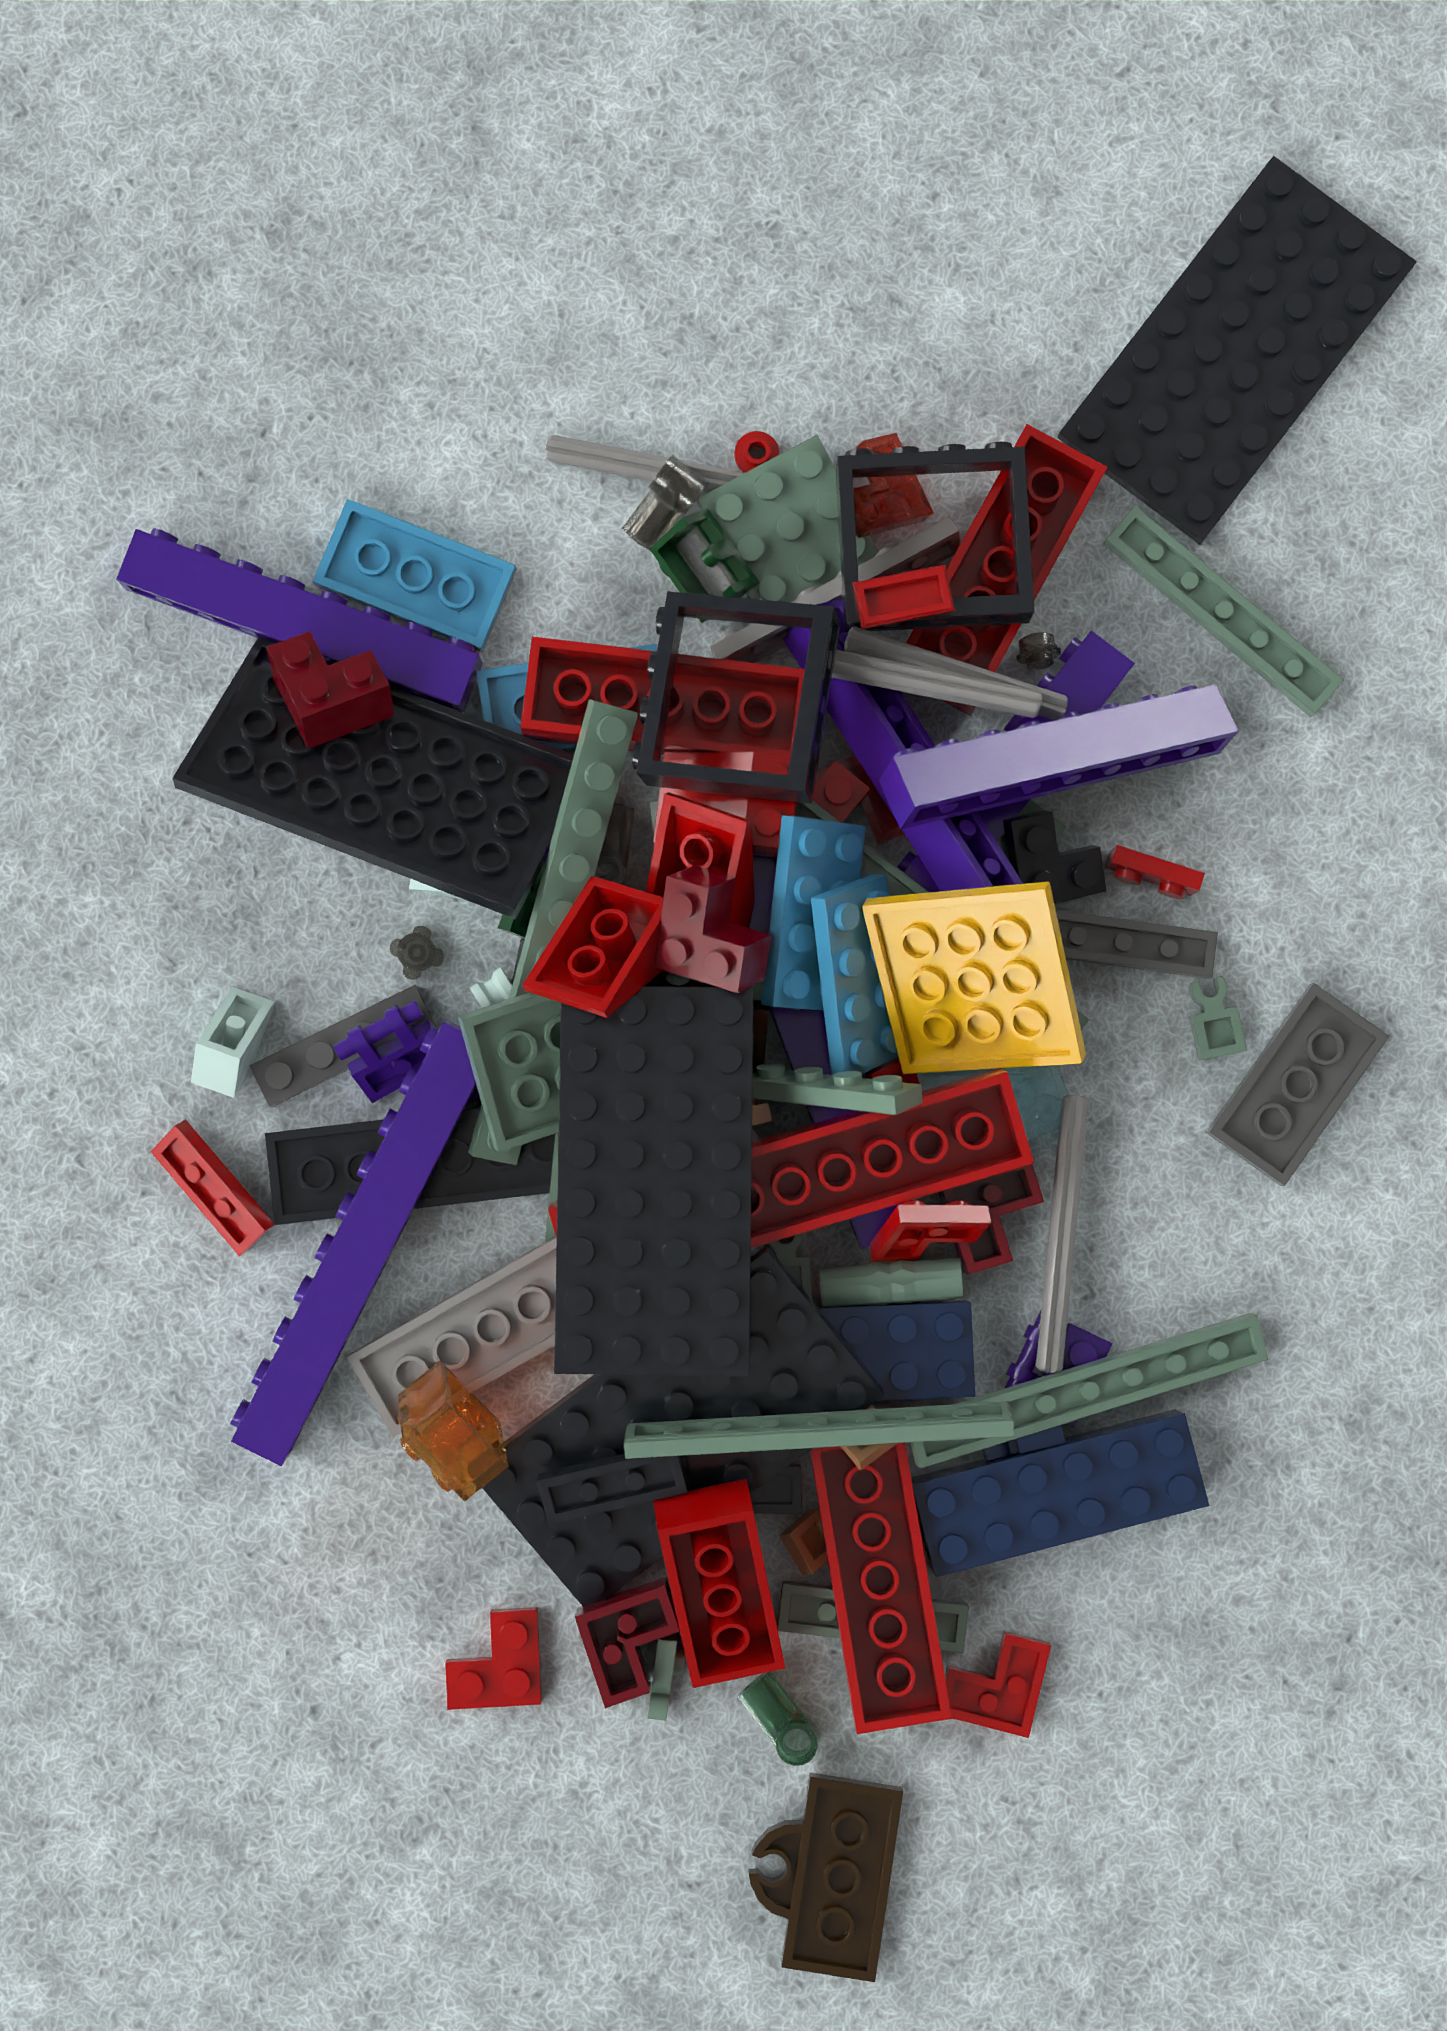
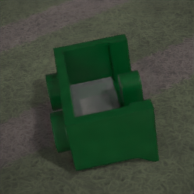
[649,508,760,623]

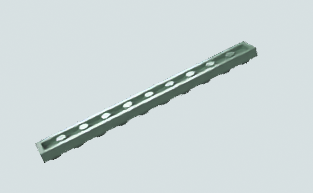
[468,699,638,1165]

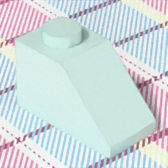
[191,987,275,1098]

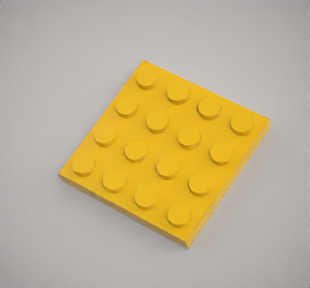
[862,882,1086,1074]

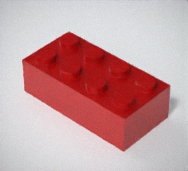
[653,1479,785,1688]

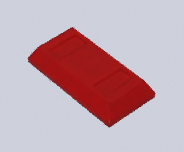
[852,565,955,629]

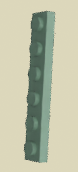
[1103,505,1344,717]

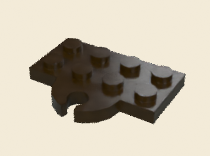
[749,1772,903,1982]

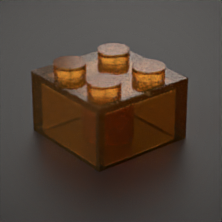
[397,1360,509,1502]

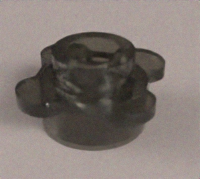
[390,926,444,980]

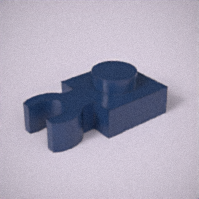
[982,1425,1066,1460]

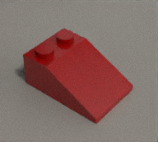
[653,752,798,858]
[645,792,755,928]
[522,876,664,1018]

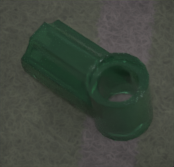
[737,1672,819,1766]

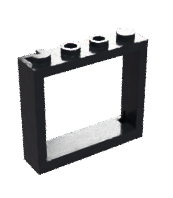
[836,441,1035,633]
[632,591,841,804]

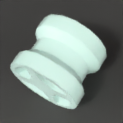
[470,967,513,1008]

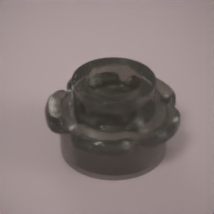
[1016,632,1061,671]

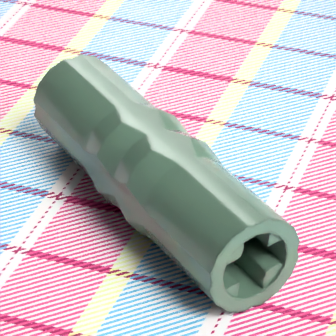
[819,1258,963,1308]

